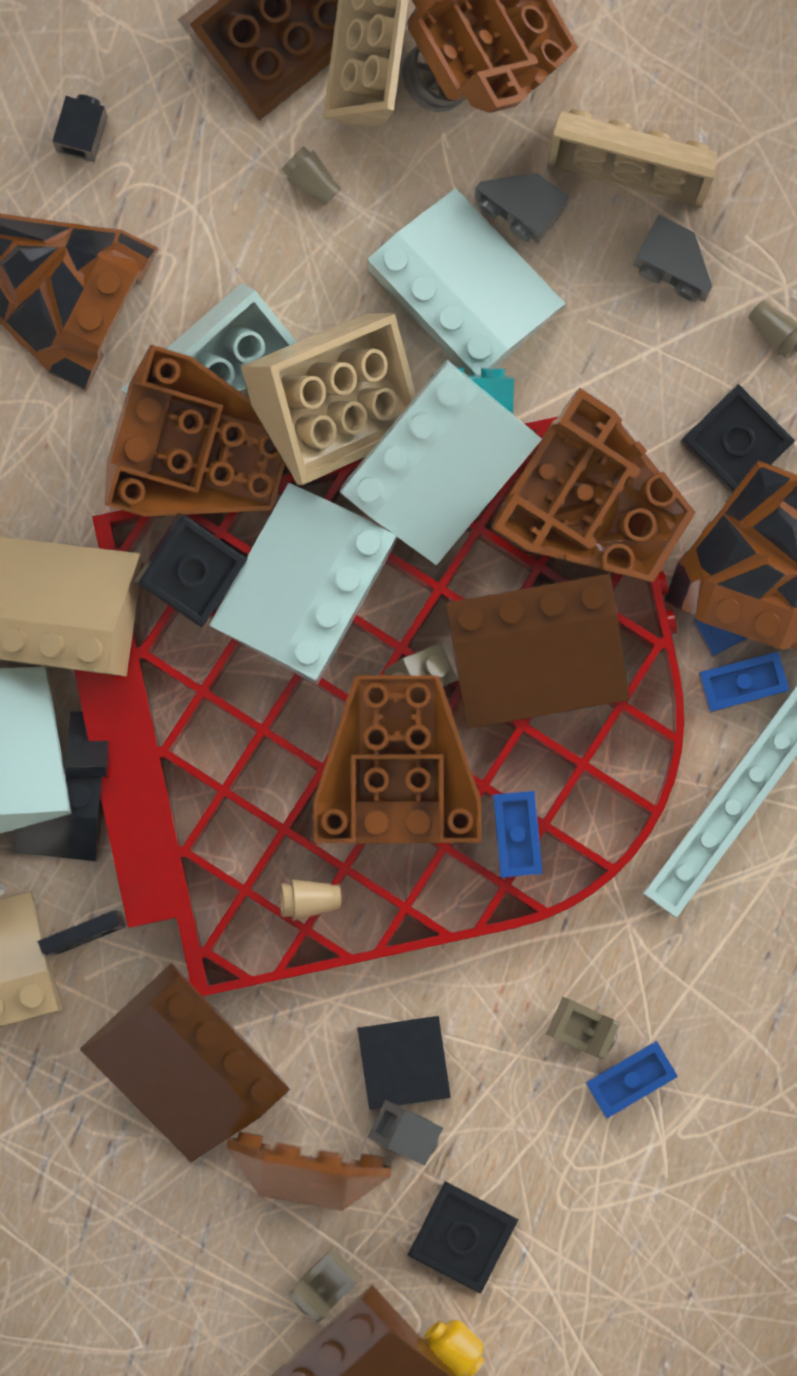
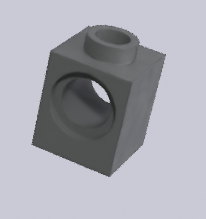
[368,1100,443,1165]

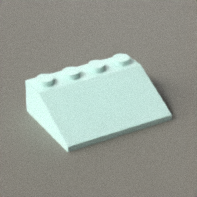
[367,188,566,375]
[121,283,297,395]
[340,359,542,565]
[209,483,397,685]
[0,666,71,834]

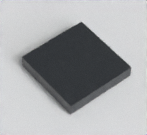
[680,384,796,493]
[133,513,247,628]
[37,910,127,956]
[357,1016,451,1110]
[407,1181,519,1294]

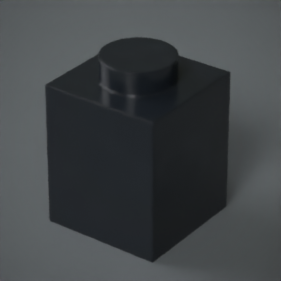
[52,94,108,162]

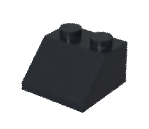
[14,774,103,862]

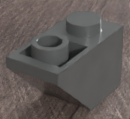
[474,173,569,244]
[633,214,712,302]

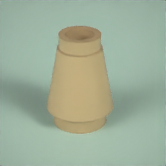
[279,879,341,920]

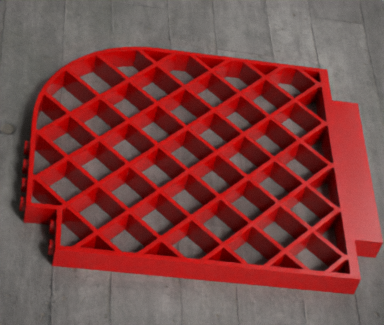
[74,416,685,997]

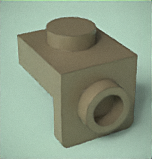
[384,643,458,688]
[546,997,620,1060]
[289,1247,362,1323]

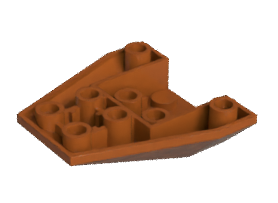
[104,344,285,517]
[314,675,481,844]
[226,1131,392,1211]

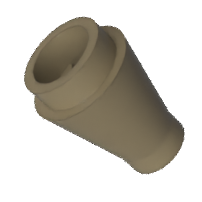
[281,146,341,206]
[748,300,797,359]

